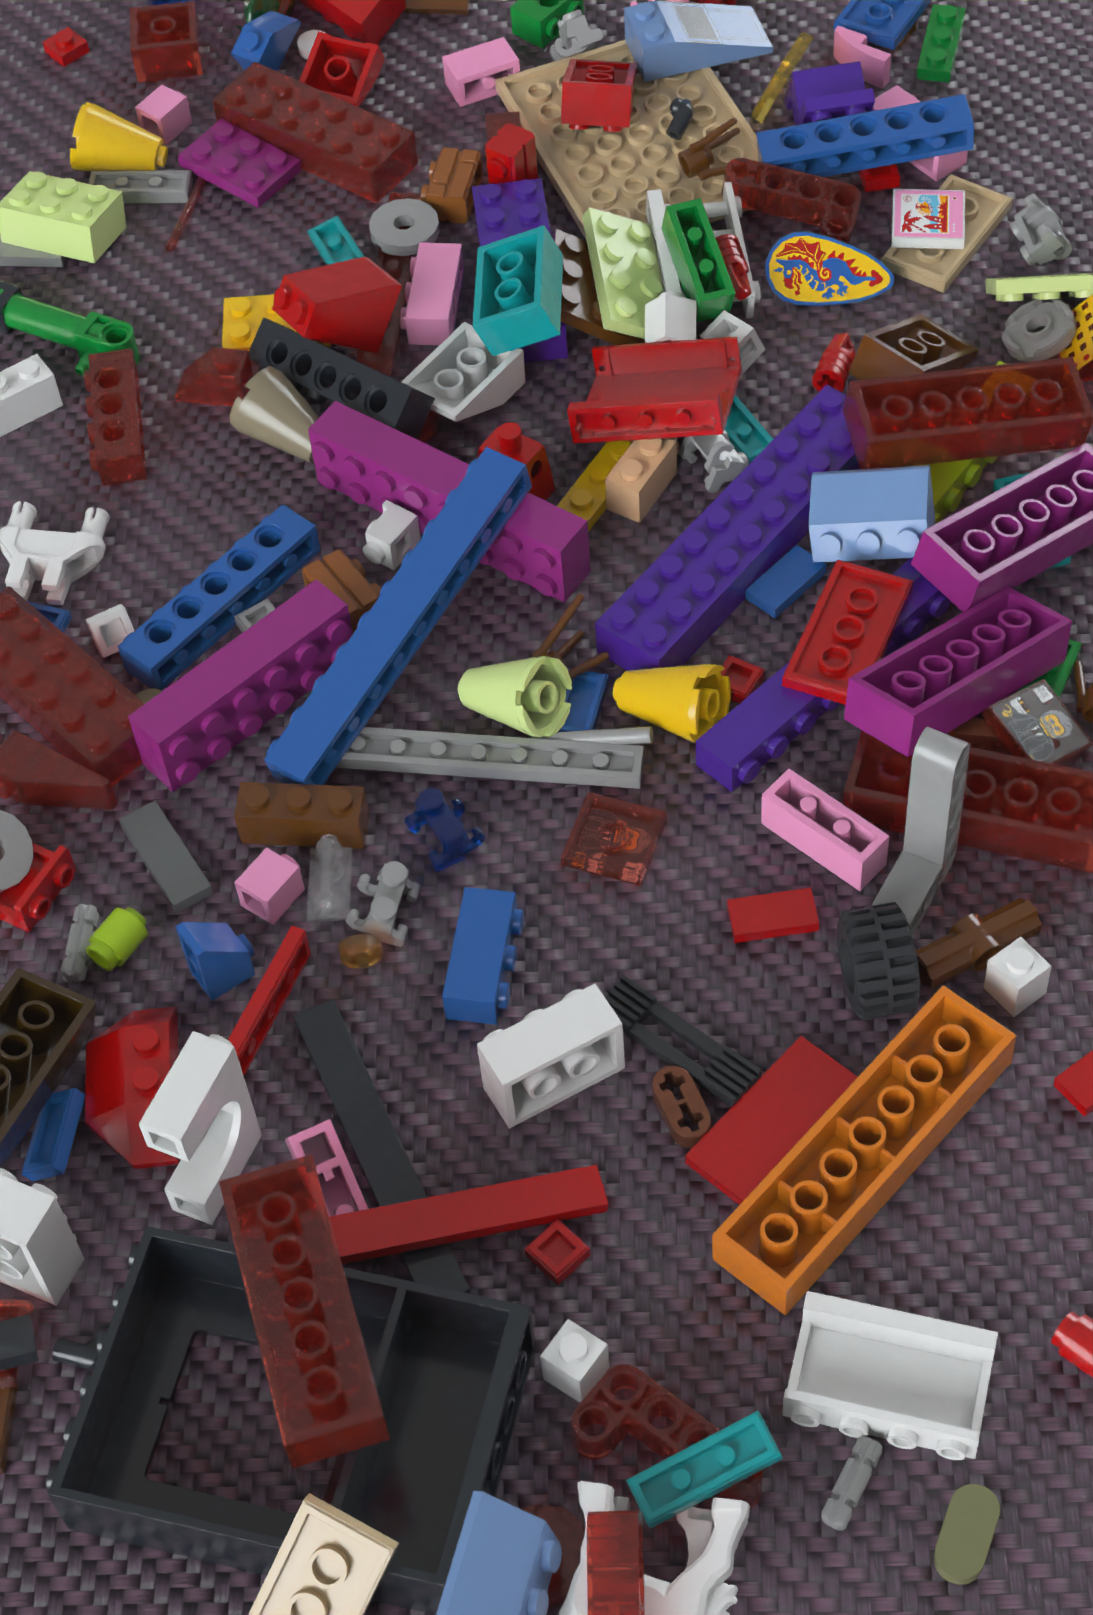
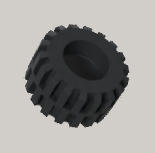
[837,902,920,1020]

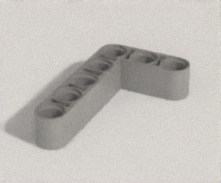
[872,727,970,936]

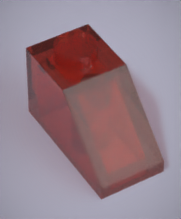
[175,347,253,407]

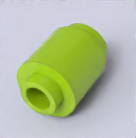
[86,907,148,971]

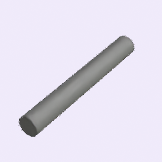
[531,727,654,745]

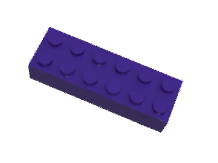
[472,178,568,363]

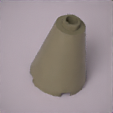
[230,366,319,463]

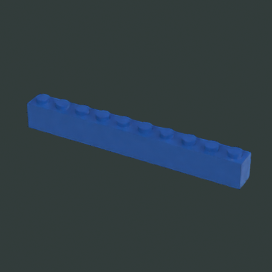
[264,447,532,785]

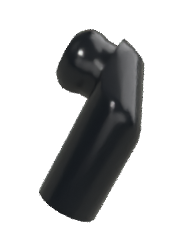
[666,98,694,140]
[52,1323,110,1369]

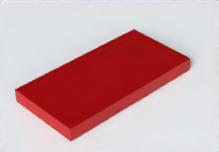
[782,559,913,705]
[685,1036,858,1205]

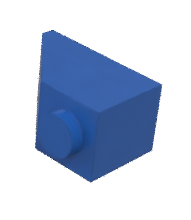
[231,11,301,81]
[175,922,255,1001]

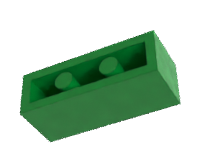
[661,198,735,323]

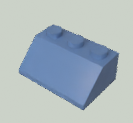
[809,465,936,562]
[436,1491,562,1615]

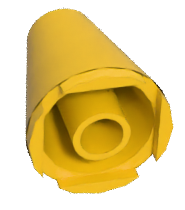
[70,102,168,171]
[613,664,731,744]

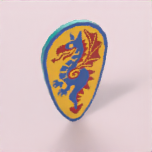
[765,231,894,306]

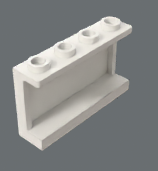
[782,1291,998,1460]

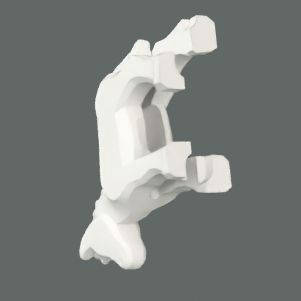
[559,1481,750,1615]

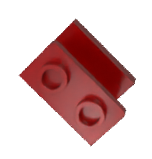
[0,843,76,933]

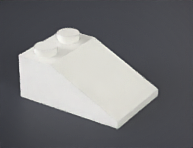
[402,322,525,422]

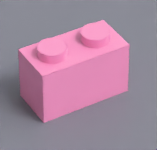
[442,37,520,107]

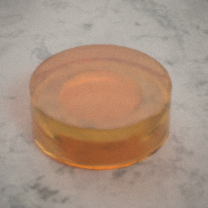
[338,934,383,969]

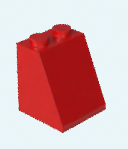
[272,257,402,353]

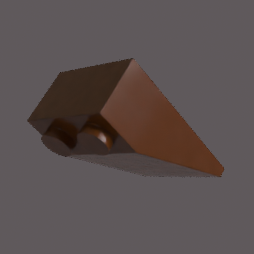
[849,314,979,410]

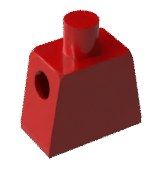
[477,422,555,501]

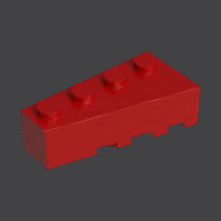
[297,0,407,44]

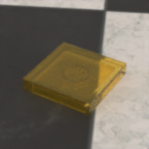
[752,32,814,123]

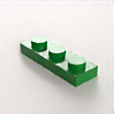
[916,4,966,83]

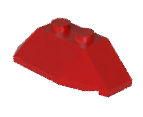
[85,1006,179,1169]

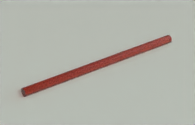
[165,177,207,252]

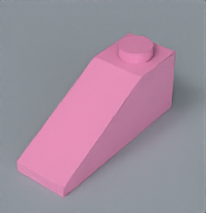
[285,1119,368,1266]

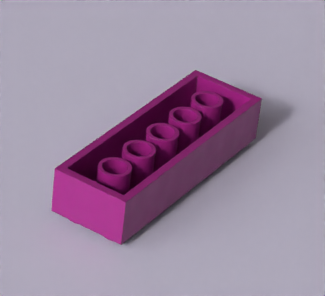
[911,443,1093,612]
[128,579,353,792]
[844,587,1072,757]

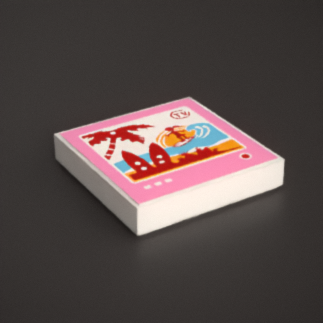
[892,189,965,249]

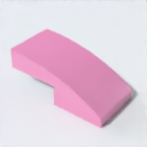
[833,26,891,89]

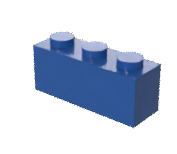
[442,887,524,1025]

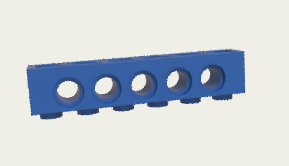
[756,94,974,188]
[118,504,321,690]

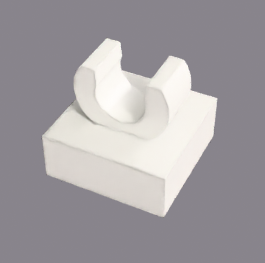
[85,604,134,658]

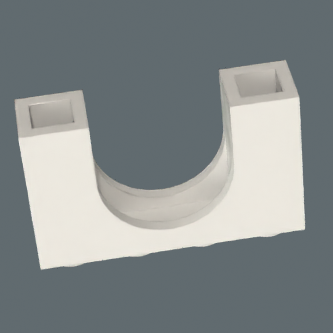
[139,1031,262,1225]

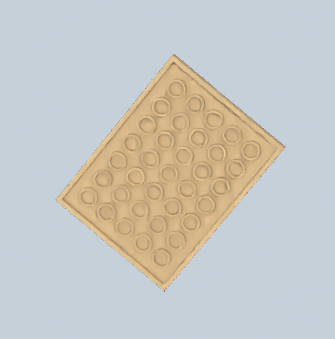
[495,40,791,241]

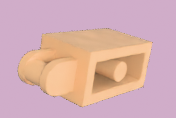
[605,437,679,523]

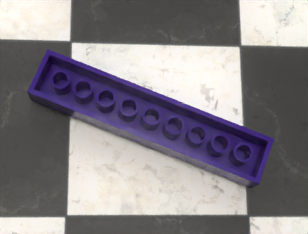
[595,385,889,670]

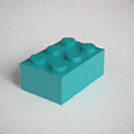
[472,225,563,356]

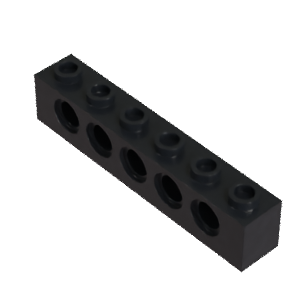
[246,317,435,439]

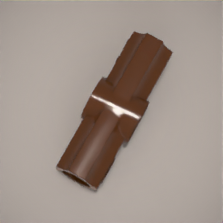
[916,898,1042,988]

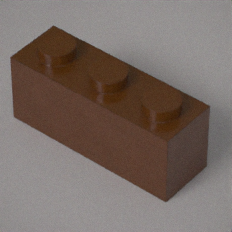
[234,782,369,849]

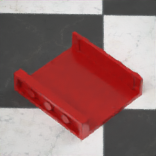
[567,337,742,444]

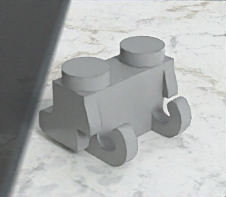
[549,9,603,61]
[1010,194,1072,266]
[678,429,748,493]
[346,861,420,947]

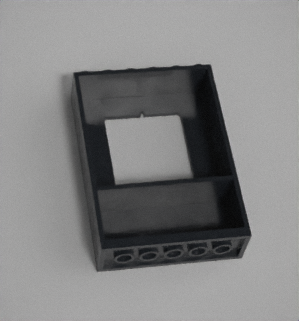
[46,1226,536,1615]

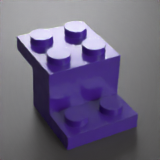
[784,61,875,125]

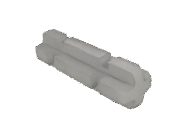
[60,904,99,983]
[821,1436,882,1531]

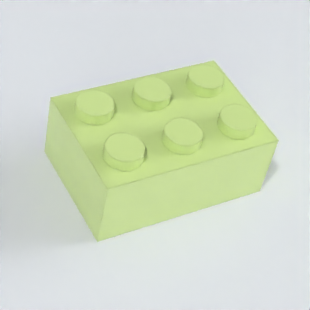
[0,171,126,263]

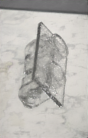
[307,834,352,922]

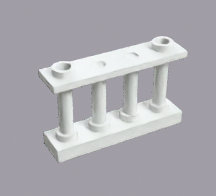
[646,182,761,319]

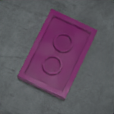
[178,119,301,208]

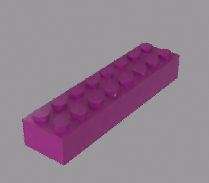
[308,401,591,602]

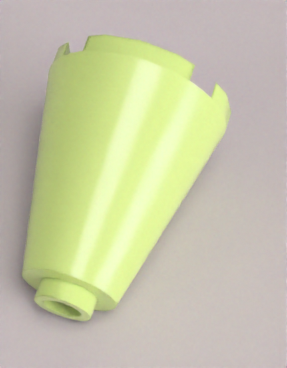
[458,656,572,738]

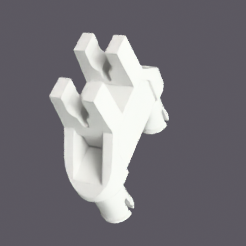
[0,501,110,606]

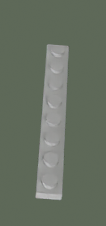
[336,727,644,789]

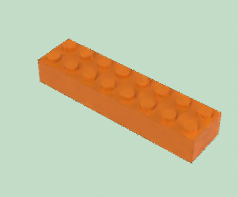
[712,985,1016,1316]

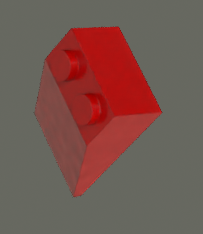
[561,59,637,132]

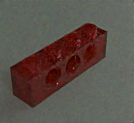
[83,348,147,486]

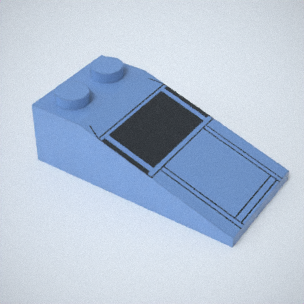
[624,1,773,82]

